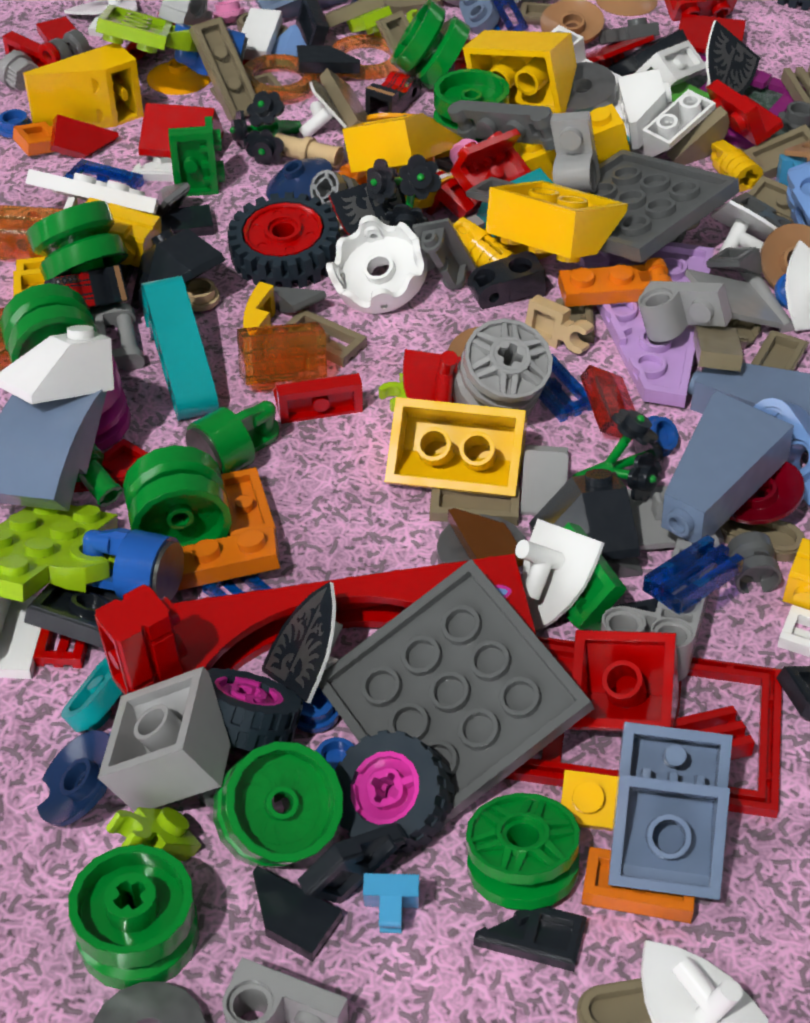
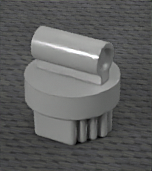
[0,49,38,91]

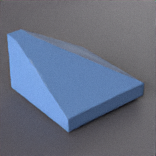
[271,25,306,64]

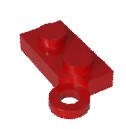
[2,31,61,67]

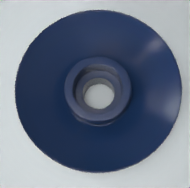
[266,157,334,201]
[37,730,110,826]

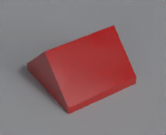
[138,103,224,158]
[569,630,679,732]

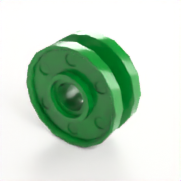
[466,793,580,910]

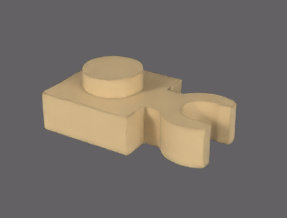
[525,295,594,354]

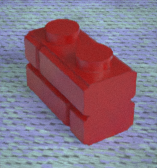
[94,585,187,695]

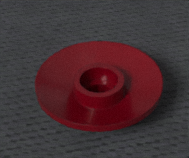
[729,461,805,525]

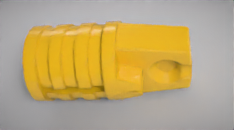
[710,140,763,192]
[453,217,515,268]

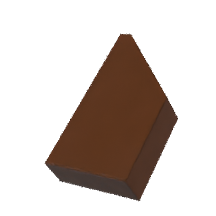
[448,508,524,567]

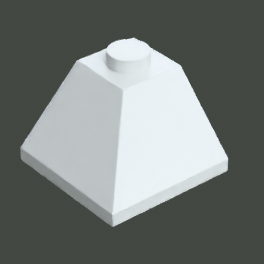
[0,325,114,404]

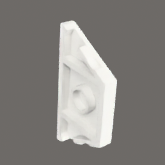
[26,169,159,215]

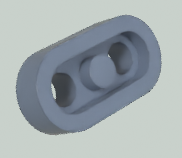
[459,0,499,35]

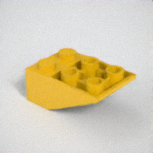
[23,43,144,128]
[342,113,464,177]

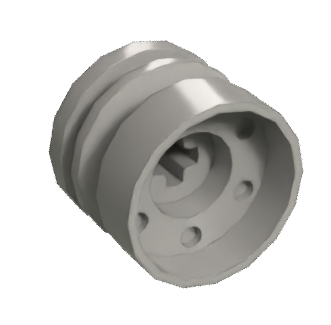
[452,318,553,418]

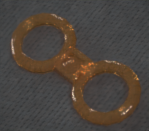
[243,34,399,101]

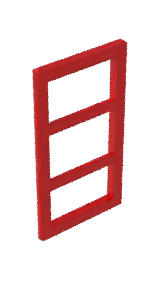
[505,636,782,818]

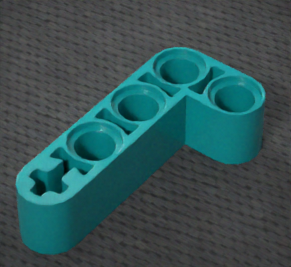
[141,275,219,421]

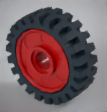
[228,192,341,288]

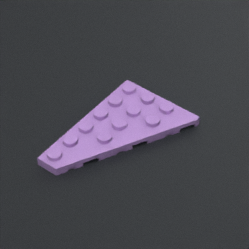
[575,242,714,408]

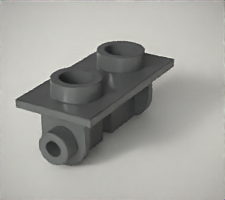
[412,218,477,289]

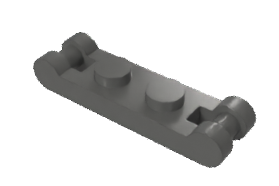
[447,100,555,150]

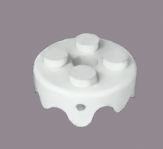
[326,215,427,314]

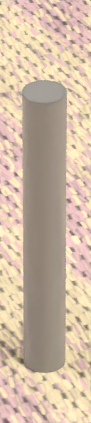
[740,272,794,333]

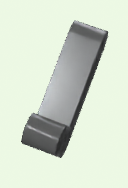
[600,533,720,681]

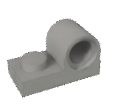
[158,0,215,25]
[550,111,600,193]
[638,281,733,342]
[222,957,349,1023]

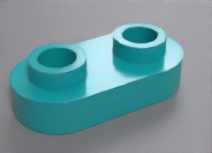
[61,658,123,732]

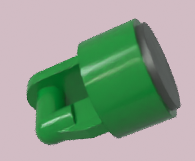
[186,401,279,474]

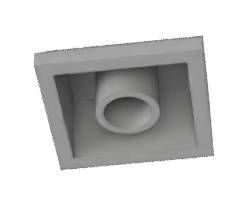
[98,667,231,811]

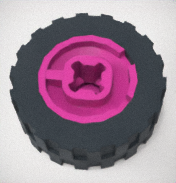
[207,668,303,751]
[335,730,454,855]

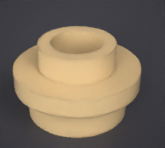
[185,278,220,312]

